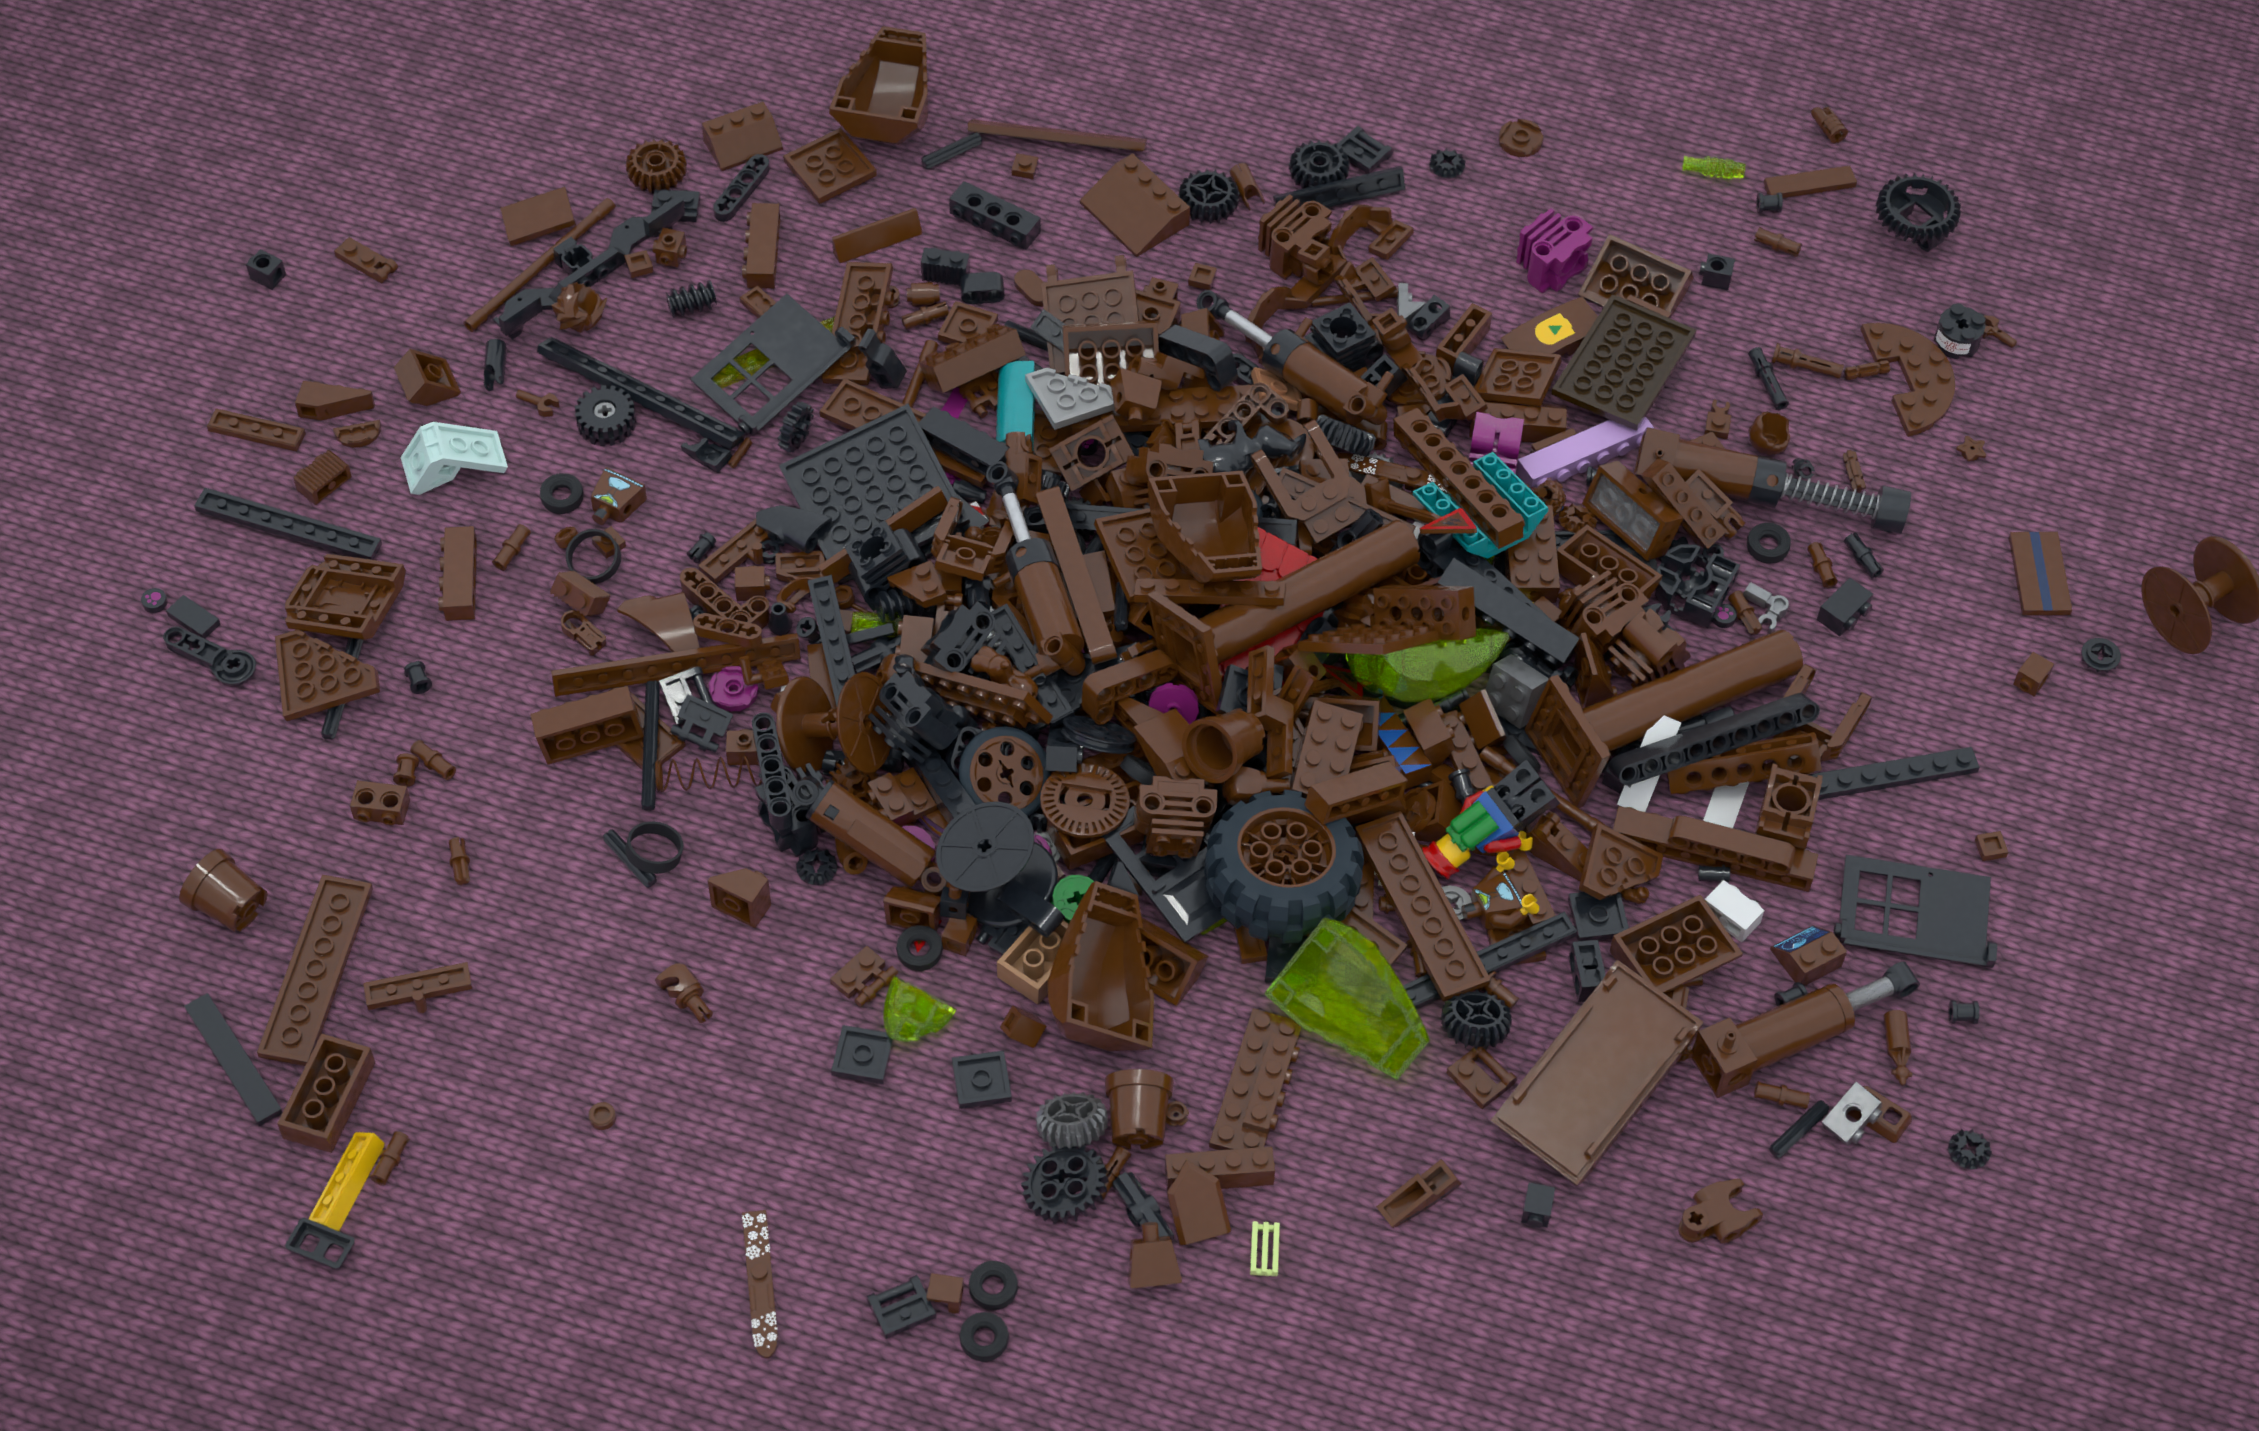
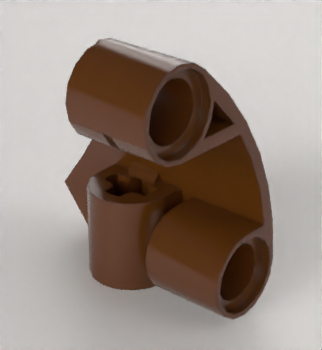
[617,592,699,652]

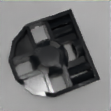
[1654,545,1740,629]

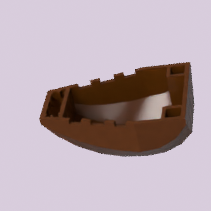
[829,26,928,145]
[1148,471,1262,582]
[1048,881,1154,1051]

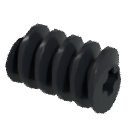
[666,280,717,318]
[875,589,930,623]

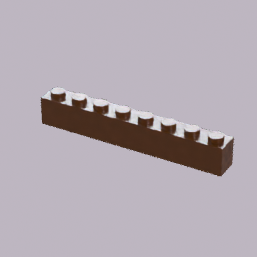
[1613,806,1818,892]

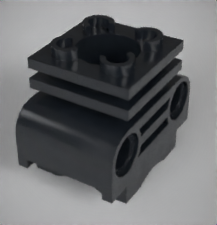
[1304,303,1384,373]
[845,520,928,612]
[920,601,1008,680]
[868,671,961,764]
[755,763,826,857]

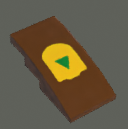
[1501,296,1598,356]

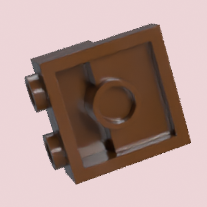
[866,767,937,827]

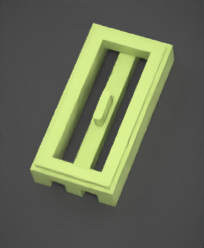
[1250,1221,1280,1276]

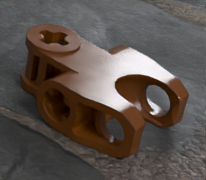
[1678,1178,1763,1244]

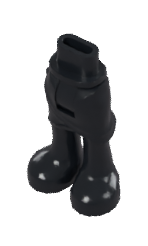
[1492,641,1579,690]

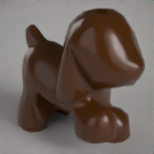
[971,646,1038,699]

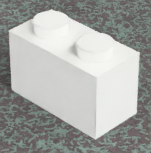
[1705,880,1764,943]

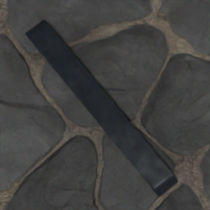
[1608,693,1820,785]

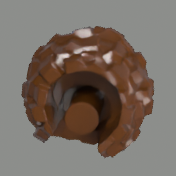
[1531,477,1566,516]

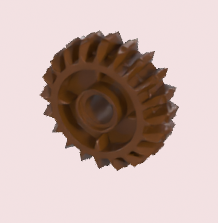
[626,138,687,193]

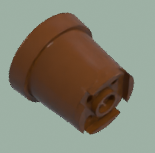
[1182,709,1265,783]
[179,849,268,932]
[1105,1069,1174,1150]

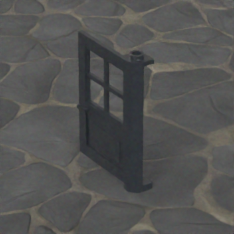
[691,294,856,436]
[1101,806,1224,943]
[1833,855,1997,968]

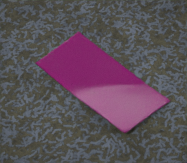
[941,387,968,419]

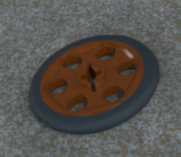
[959,727,1051,817]

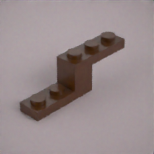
[1247,645,1294,779]

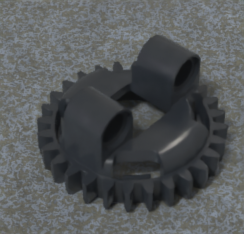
[1876,173,1961,252]

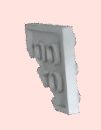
[1025,368,1115,430]

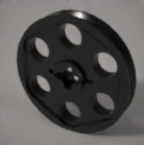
[1061,716,1137,754]

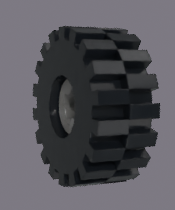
[575,385,636,446]

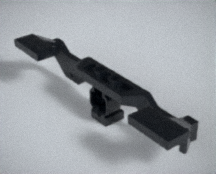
[492,195,685,340]

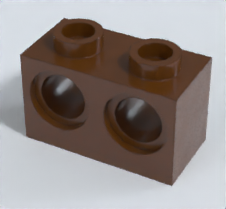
[350,780,410,825]

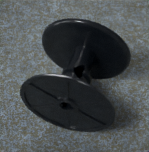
[936,802,1058,928]

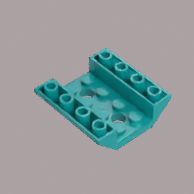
[1413,452,1548,558]

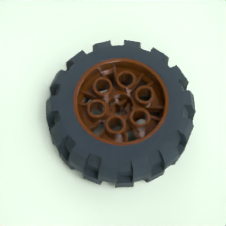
[1204,790,1364,943]

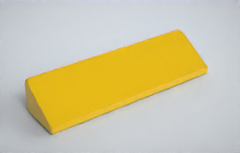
[309,1132,385,1231]

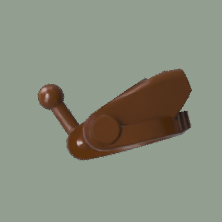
[776,577,816,613]

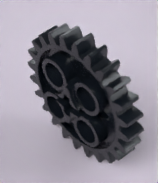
[1021,1144,1109,1224]

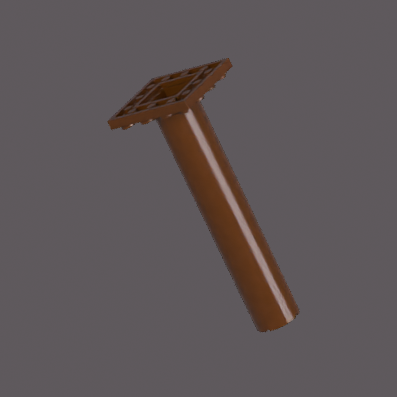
[1147,520,1420,715]
[1524,630,1803,808]

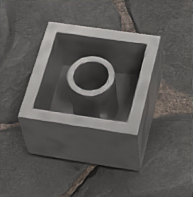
[1486,654,1549,729]

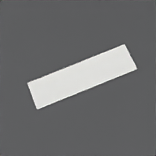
[1617,715,1681,812]
[1703,782,1749,828]

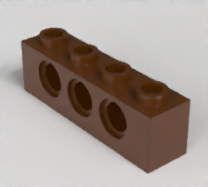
[1641,459,1725,549]

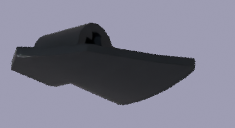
[756,505,832,554]

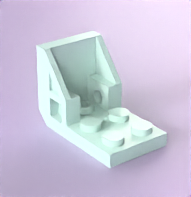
[401,422,508,495]

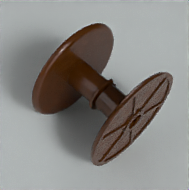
[2141,536,2259,654]
[776,672,893,775]

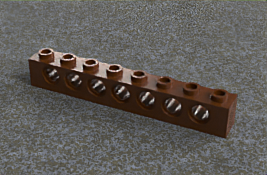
[1393,408,1525,549]

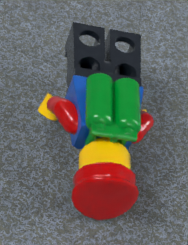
[1422,760,1560,880]

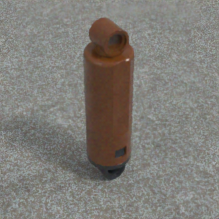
[793,776,947,892]

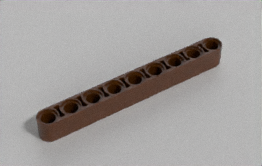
[1035,486,1117,665]

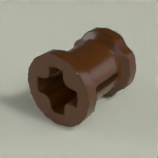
[393,753,419,787]

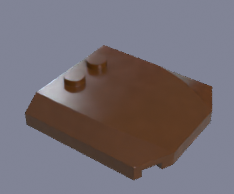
[285,554,406,640]

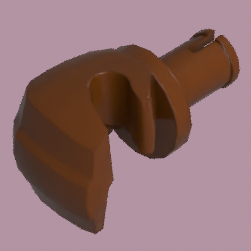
[1222,767,1290,806]
[655,963,713,1023]

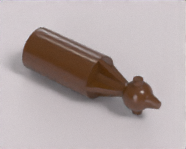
[1883,1010,1913,1086]

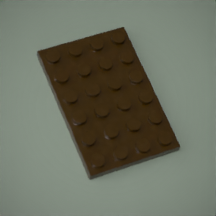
[1551,294,1697,431]

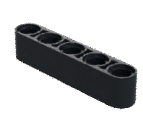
[752,713,793,830]

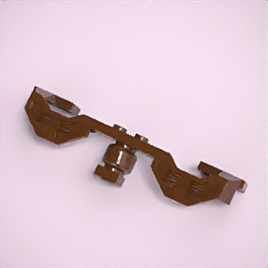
[1245,205,1414,365]
[1334,257,1488,422]

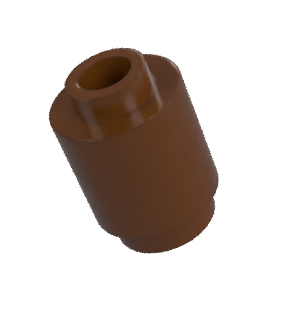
[906,282,940,306]

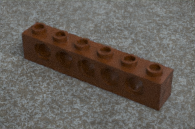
[1667,732,1822,794]

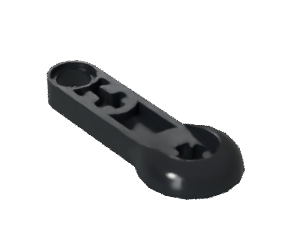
[163,627,256,686]

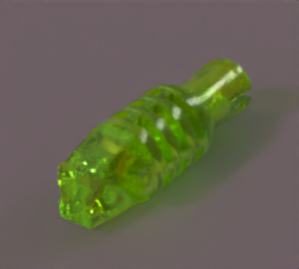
[1682,156,1746,179]

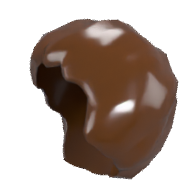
[1748,411,1790,456]

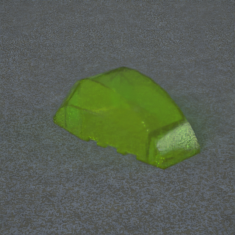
[1344,628,1509,702]
[1264,918,1430,1080]

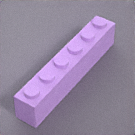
[1516,417,1654,489]

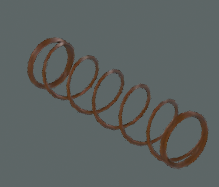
[655,754,783,792]

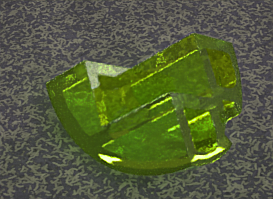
[883,976,957,1042]

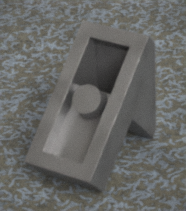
[1397,283,1426,330]

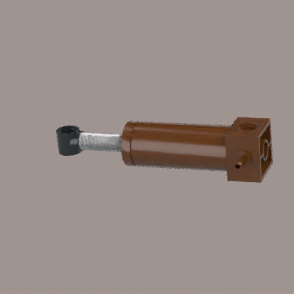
[1691,962,1920,1098]

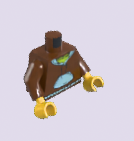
[1461,852,1539,930]

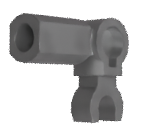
[1743,582,1789,633]

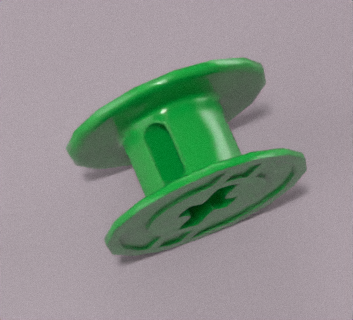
[1050,875,1094,924]

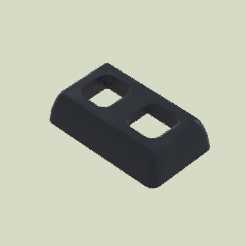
[285,1218,355,1270]

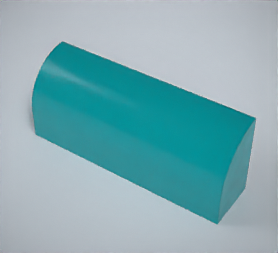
[996,361,1035,451]

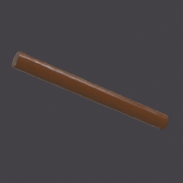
[1311,288,1398,307]

